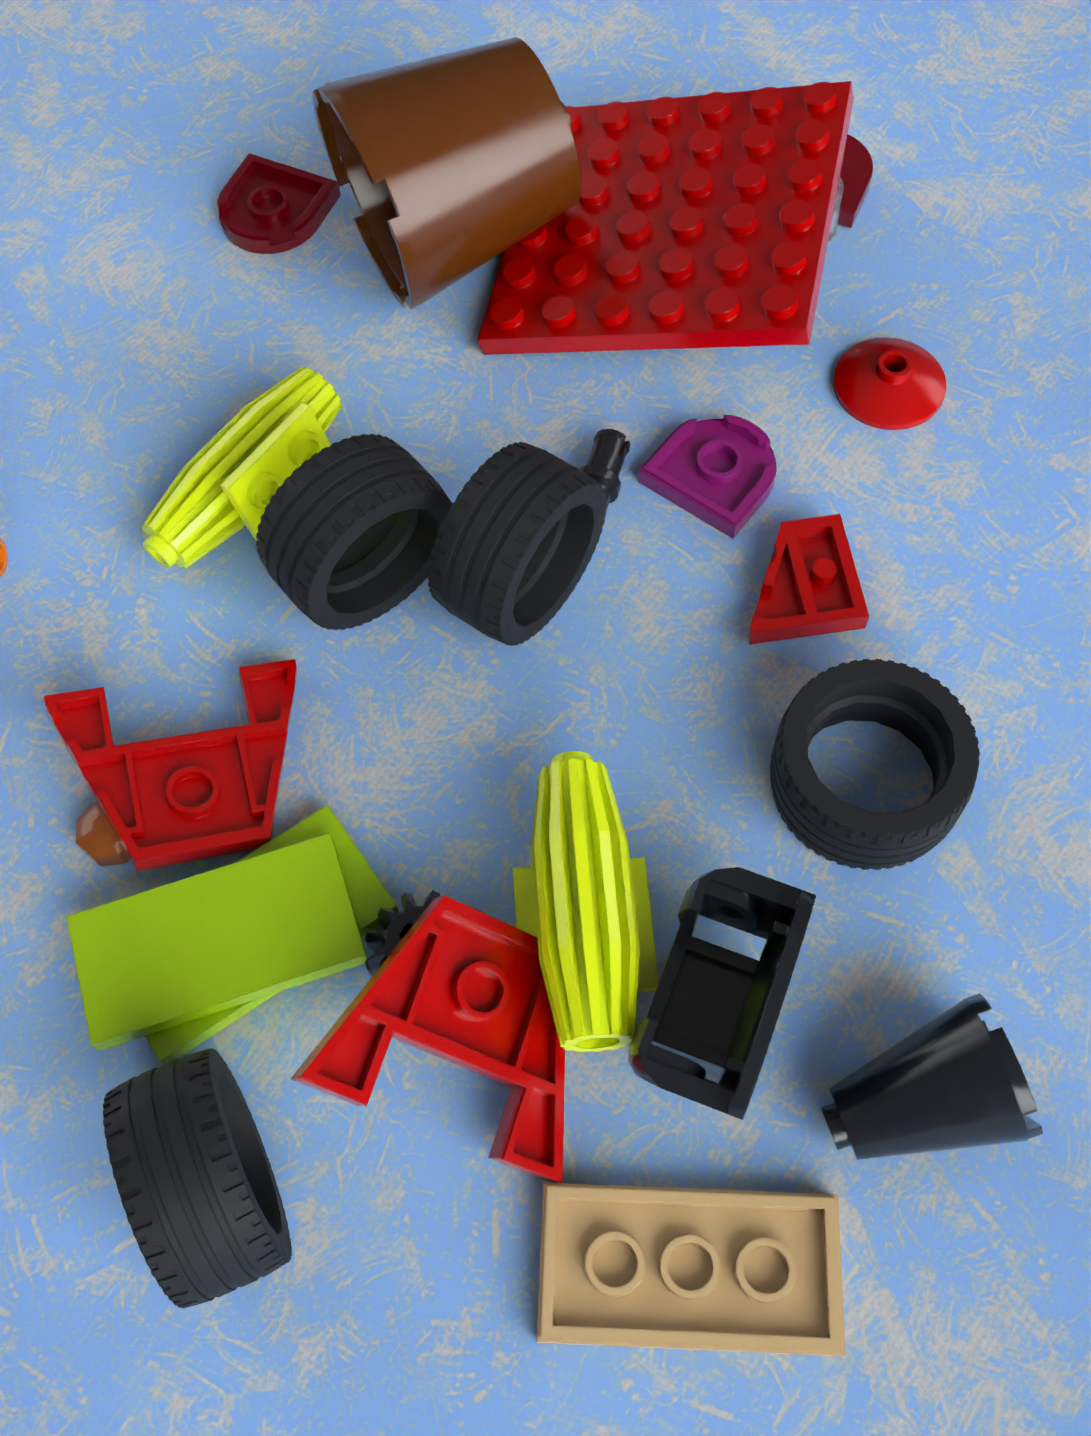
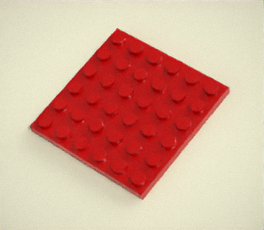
[477,81,854,355]

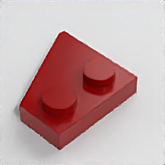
[748,514,869,645]

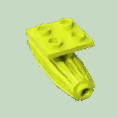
[141,367,342,569]
[512,751,659,1052]

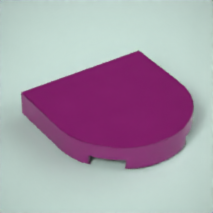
[638,415,777,539]

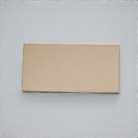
[537,1182,846,1357]

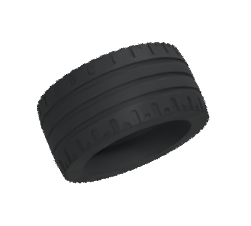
[256,434,453,630]
[428,442,607,646]
[770,659,980,870]
[103,1048,292,1309]

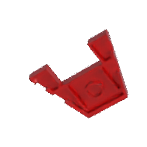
[44,659,297,871]

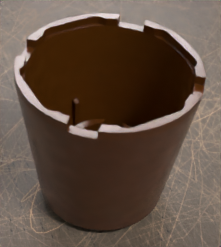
[313,37,581,309]

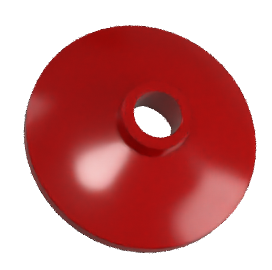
[833,338,946,430]

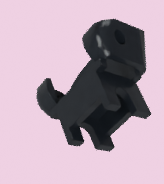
[628,867,816,1120]

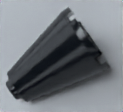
[821,993,1043,1160]

